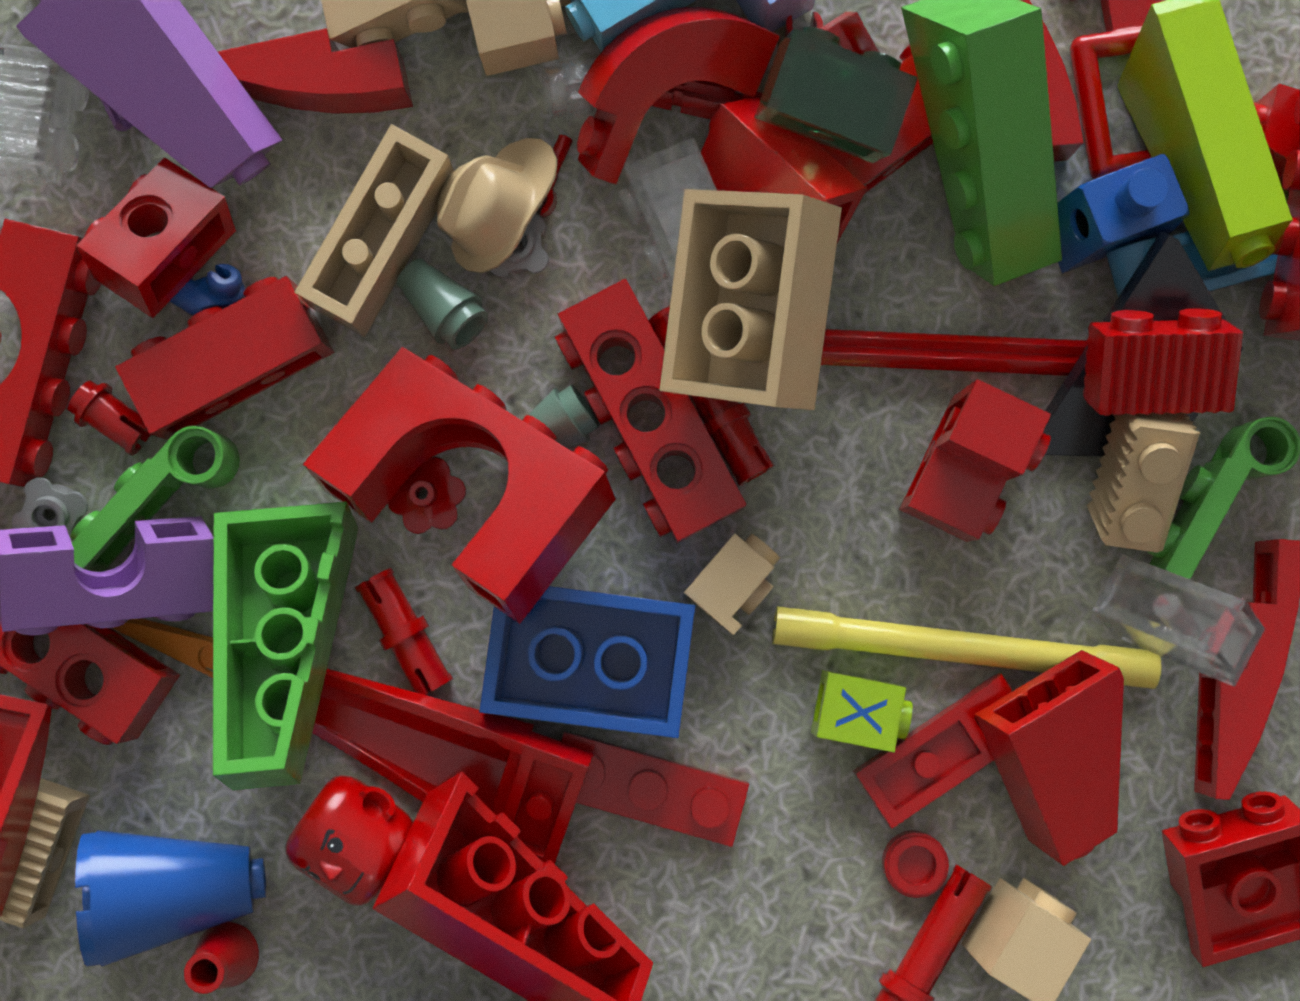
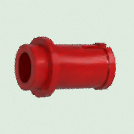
[67,380,151,456]

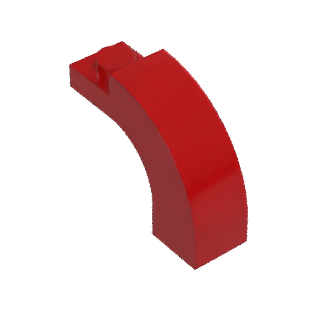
[577,7,780,185]

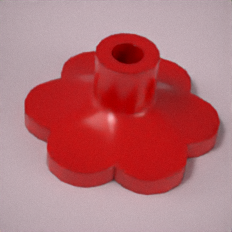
[388,457,466,534]

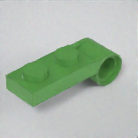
[1145,417,1300,584]
[70,426,240,572]

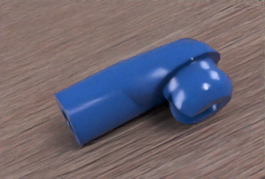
[169,264,245,316]

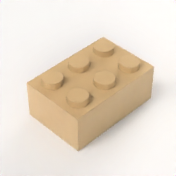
[660,189,842,410]

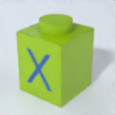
[811,670,913,753]

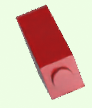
[699,95,867,243]
[975,650,1124,866]

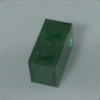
[754,27,918,163]

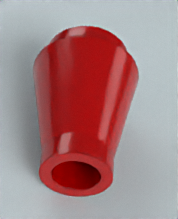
[184,922,259,994]

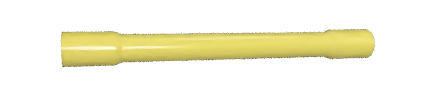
[772,606,1161,689]

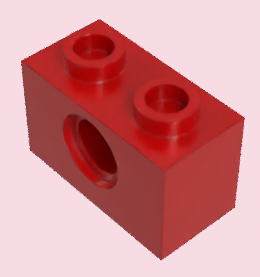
[76,157,236,318]

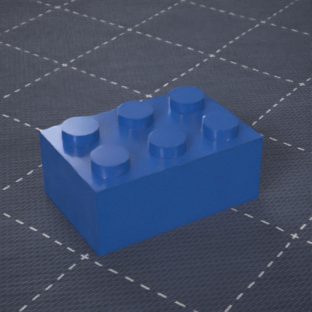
[479,586,695,738]

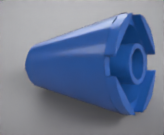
[75,830,266,967]

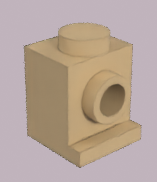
[683,533,780,635]

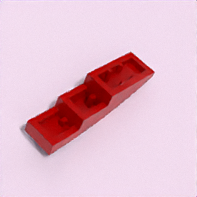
[1194,539,1300,800]

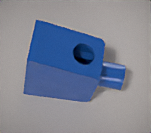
[1057,154,1189,274]

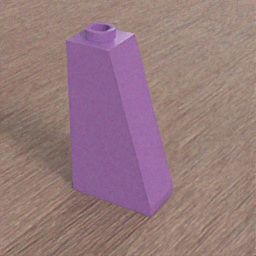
[16,0,282,188]

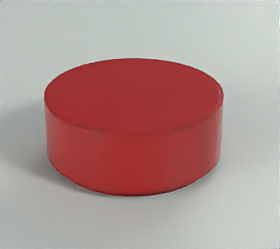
[882,830,949,898]

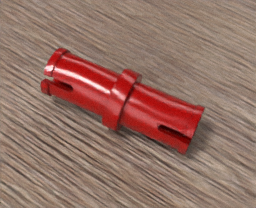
[354,568,453,695]

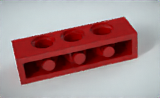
[554,278,747,544]
[0,624,180,745]

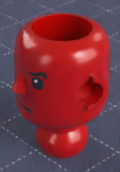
[285,775,413,906]

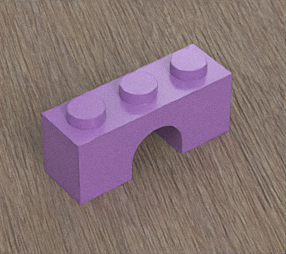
[0,516,214,635]

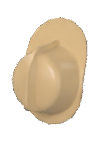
[437,138,558,273]

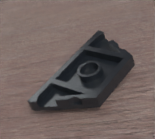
[1043,230,1243,456]

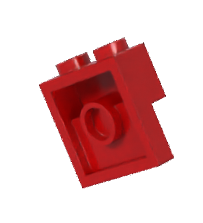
[1161,791,1300,967]

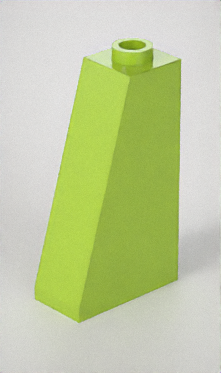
[1117,0,1293,271]

